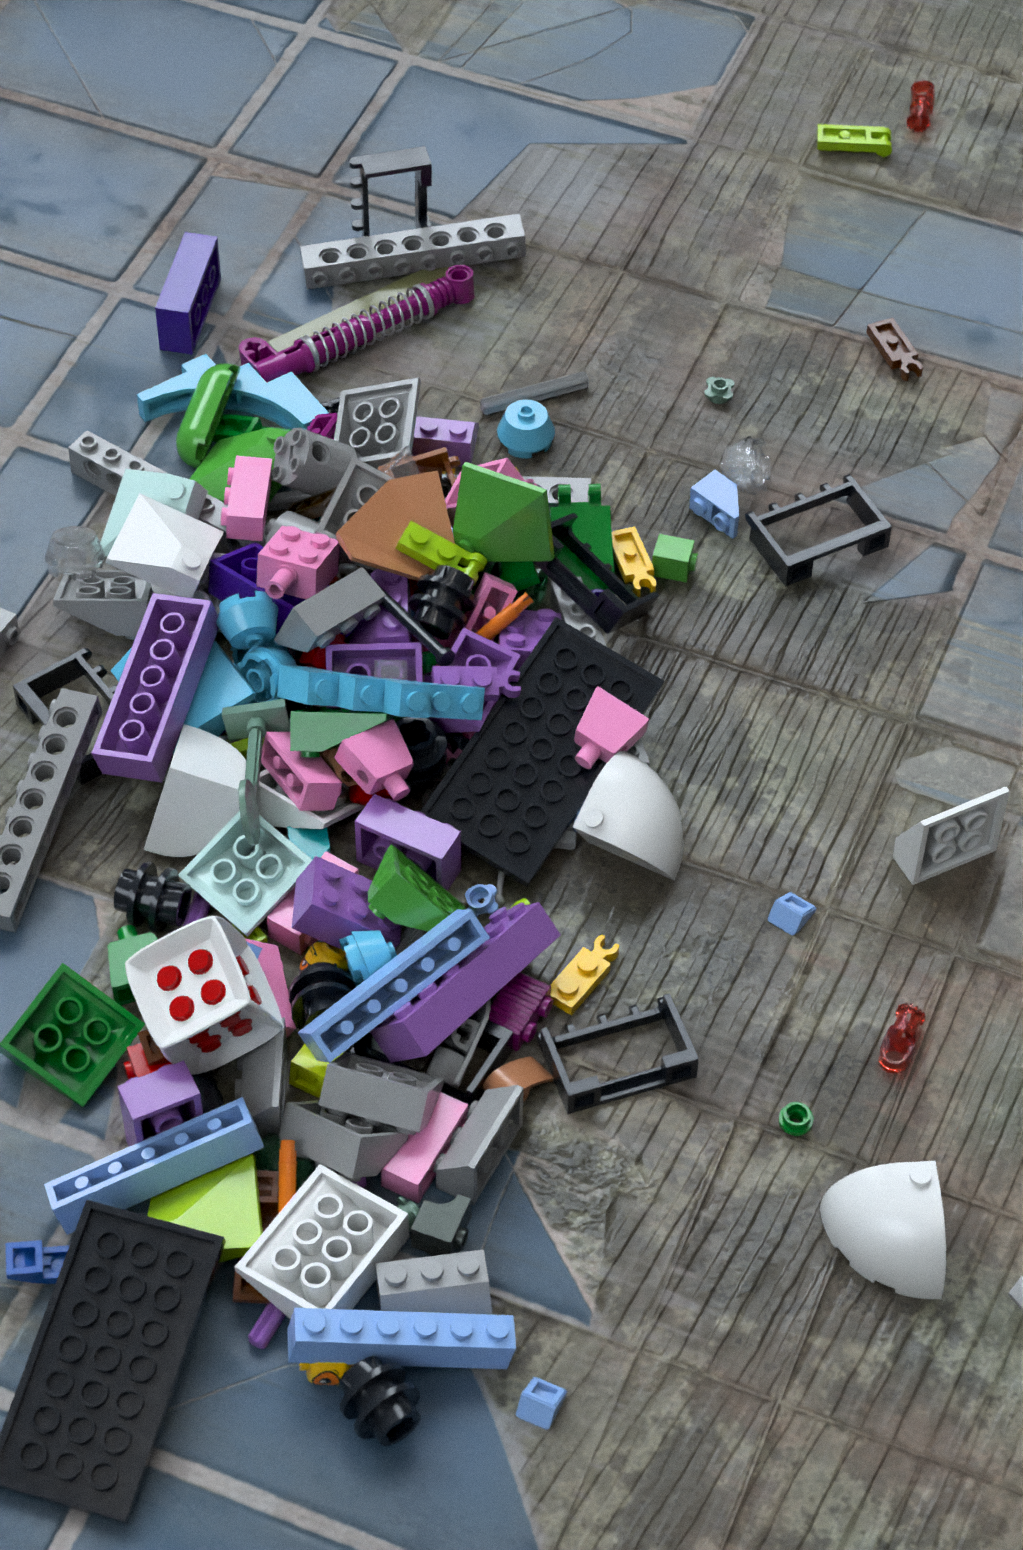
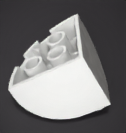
[144,724,246,857]
[573,751,684,881]
[820,1161,946,1299]

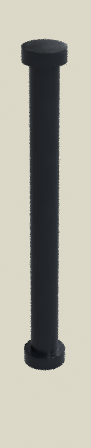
[358,567,455,666]

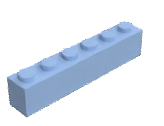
[297,910,490,1063]
[44,1097,265,1235]
[287,1308,516,1369]

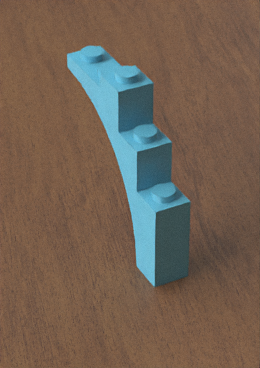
[137,354,329,430]
[277,665,485,720]

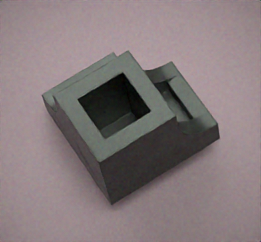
[411,1194,472,1256]

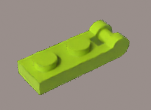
[817,124,892,157]
[395,521,487,586]

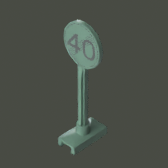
[222,699,290,845]

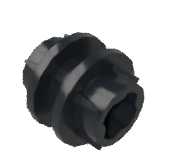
[408,565,477,640]
[396,717,447,786]
[113,862,192,933]
[289,962,356,1030]
[339,1355,421,1447]

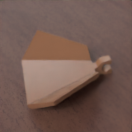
[336,470,455,581]

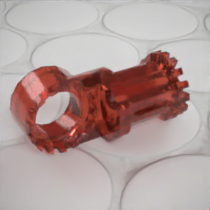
[906,80,935,133]
[878,1003,926,1074]

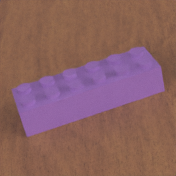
[91,593,219,783]
[370,902,561,1063]

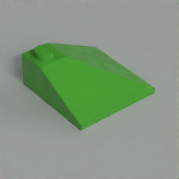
[190,427,289,504]
[453,462,555,562]
[367,844,466,931]

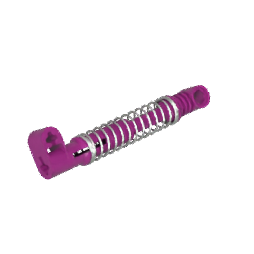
[239,265,475,383]

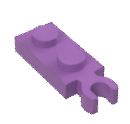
[431,666,521,701]

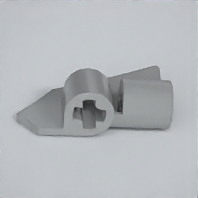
[426,999,490,1087]

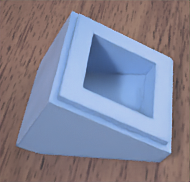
[768,892,817,935]
[516,1377,567,1429]

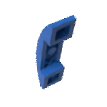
[5,1240,70,1284]

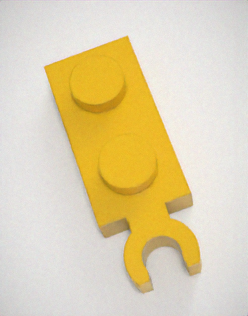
[612,526,656,597]
[550,935,619,1016]

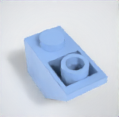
[689,470,739,539]

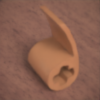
[483,1056,554,1103]

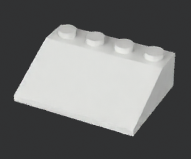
[235,1164,409,1319]

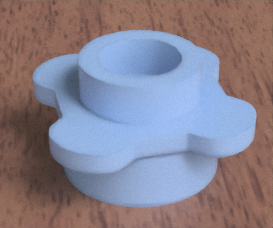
[465,884,499,917]

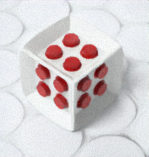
[125,916,283,1074]

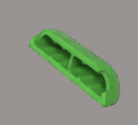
[176,363,241,468]

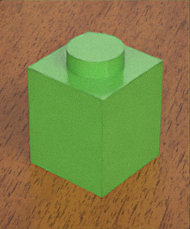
[652,534,698,583]

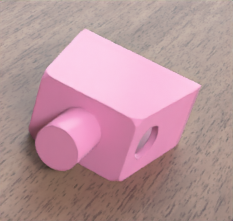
[574,686,649,769]
[334,719,413,801]

